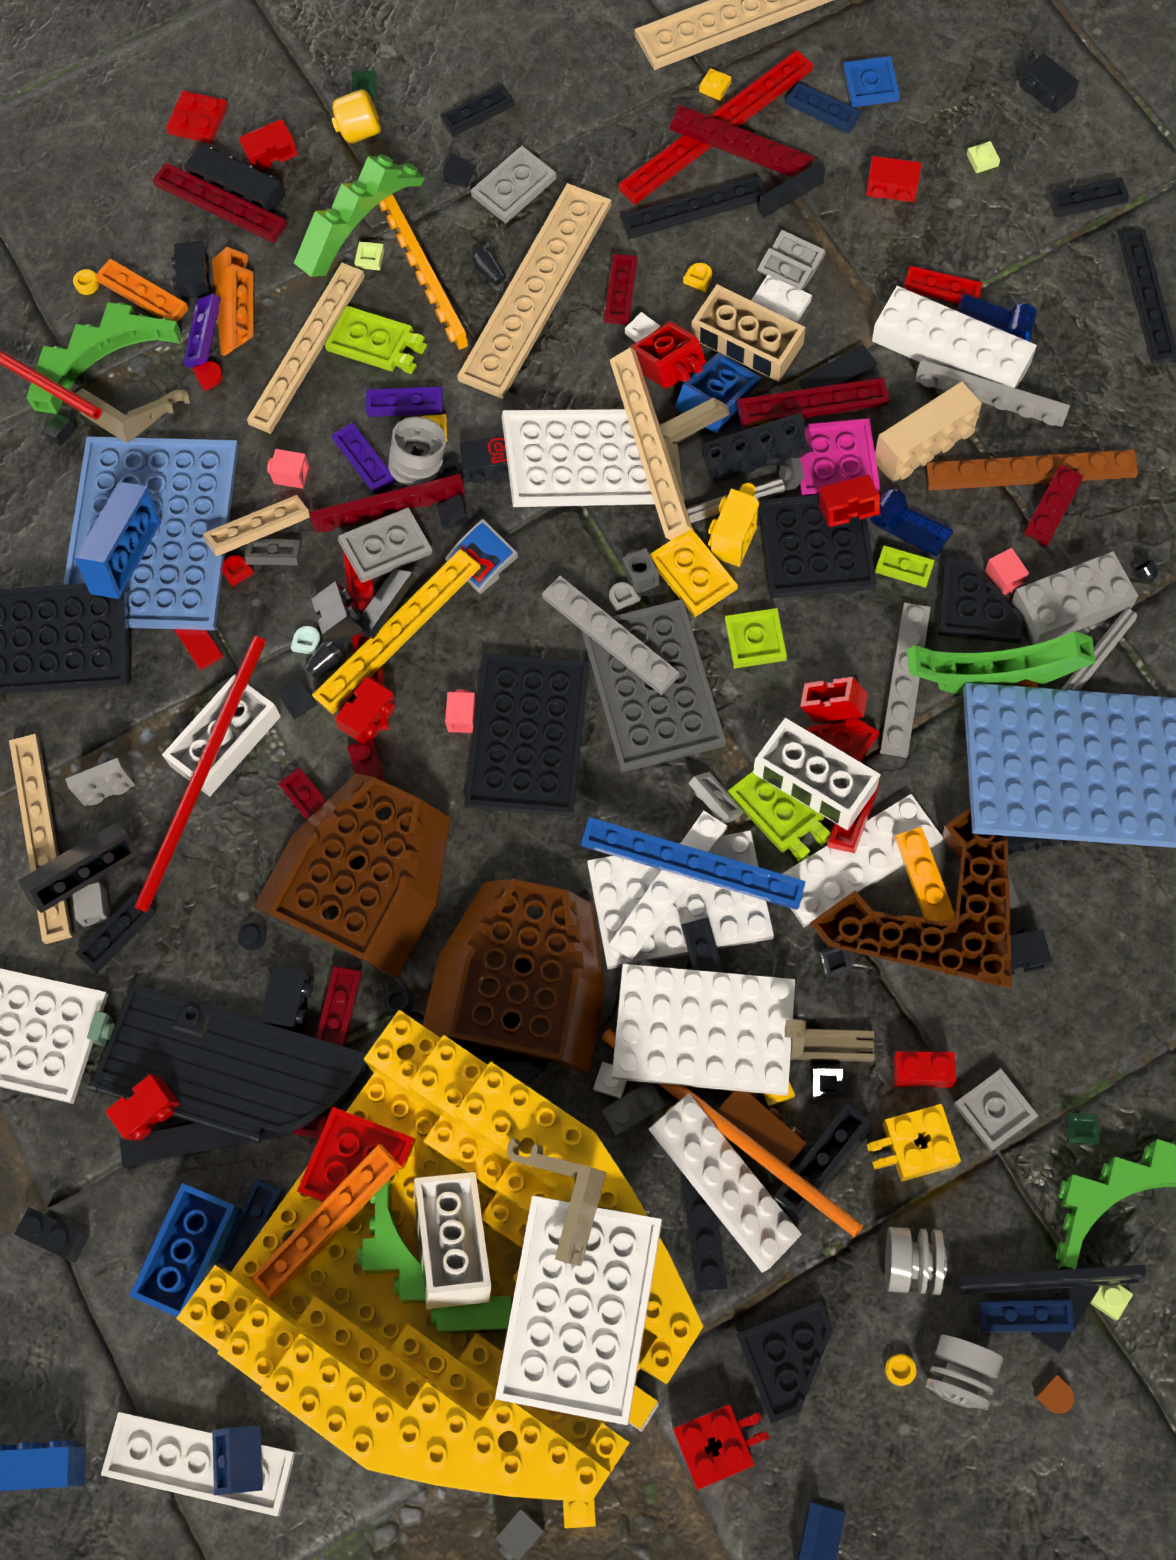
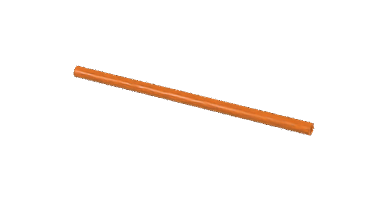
[602,1028,863,1238]

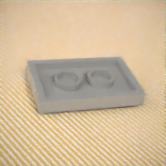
[471,146,557,224]
[338,508,432,583]

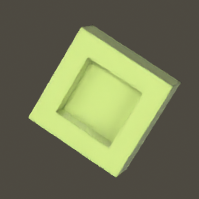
[967,141,1000,173]
[355,242,384,270]
[1090,1285,1133,1321]

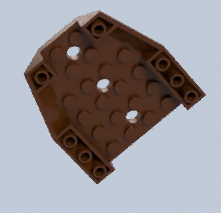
[253,774,451,979]
[422,879,605,1074]

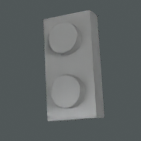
[688,772,744,824]

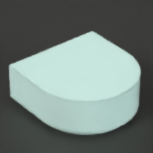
[291,626,321,655]

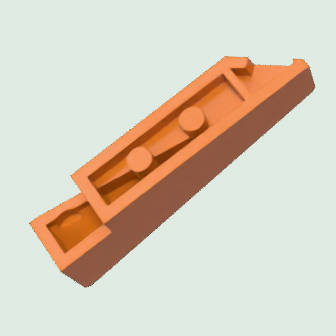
[212,247,253,356]

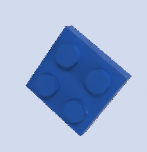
[843,56,900,107]

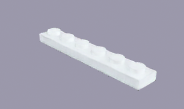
[609,811,727,963]

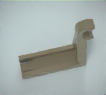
[75,388,190,443]
[659,398,730,500]
[785,1019,875,1062]
[507,1138,606,1267]

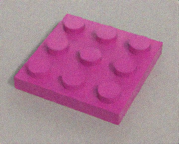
[799,418,880,496]

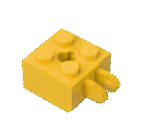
[708,482,759,567]
[867,1104,961,1181]

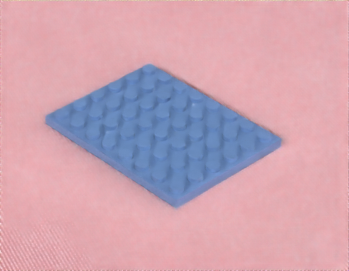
[63,437,239,630]
[963,683,1176,848]

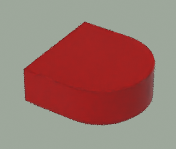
[192,361,223,391]
[222,555,254,587]

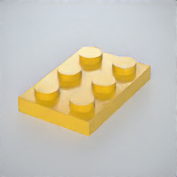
[649,529,738,617]

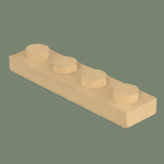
[203,495,310,557]

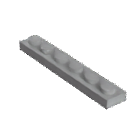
[915,359,1070,427]
[542,576,679,695]
[880,603,931,758]

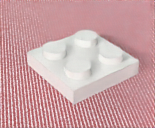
[751,275,812,323]

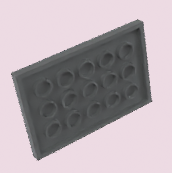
[581,599,726,773]

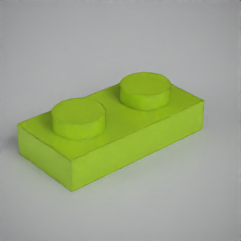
[875,546,935,588]

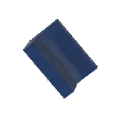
[212,1426,263,1496]
[797,1502,846,1560]

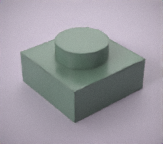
[87,1011,114,1046]

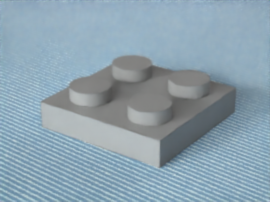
[66,758,135,806]
[954,1069,1038,1152]

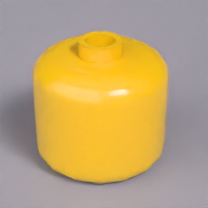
[332,89,381,144]

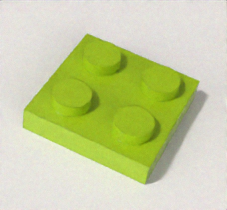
[724,608,787,669]

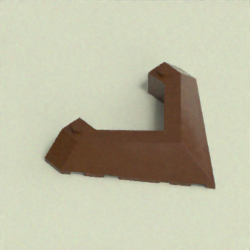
[810,807,1012,989]

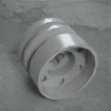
[388,417,446,486]
[885,1227,947,1295]
[925,1335,1003,1410]

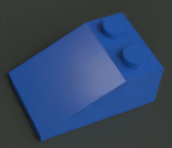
[675,352,761,433]

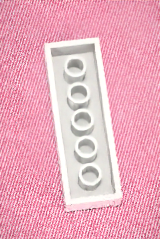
[872,286,1037,389]

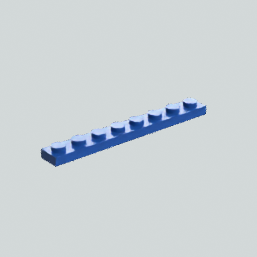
[580,817,806,910]

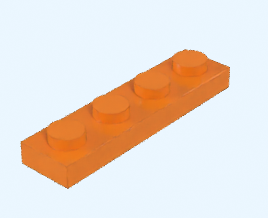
[95,259,189,322]

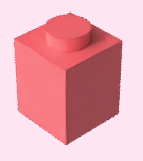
[267,449,310,489]
[985,548,1029,595]
[445,689,477,733]

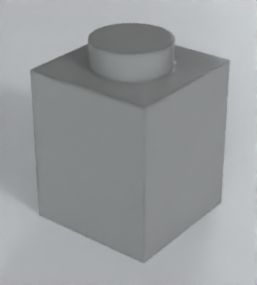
[73,881,110,927]

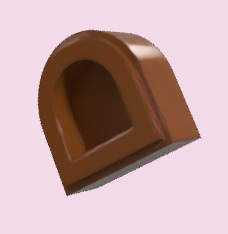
[1035,1375,1074,1414]

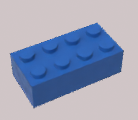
[75,482,161,599]
[129,1183,242,1317]
[0,1440,86,1491]

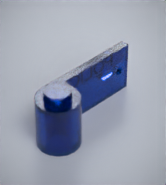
[958,294,1037,342]
[869,489,953,556]

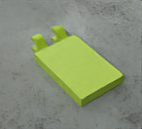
[324,306,427,374]
[728,771,831,863]

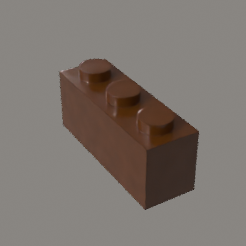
[717,1091,807,1167]

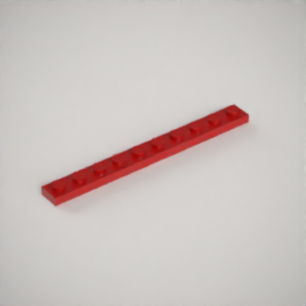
[618,50,813,205]

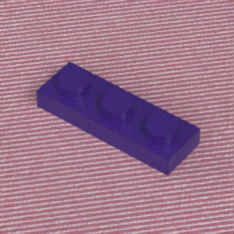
[183,293,221,368]
[366,387,443,417]
[331,423,395,495]

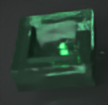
[351,71,377,96]
[1066,1113,1099,1146]

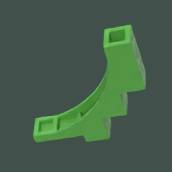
[294,154,425,277]
[26,302,182,414]
[907,631,1096,695]
[1056,1139,1176,1270]
[357,1179,513,1334]

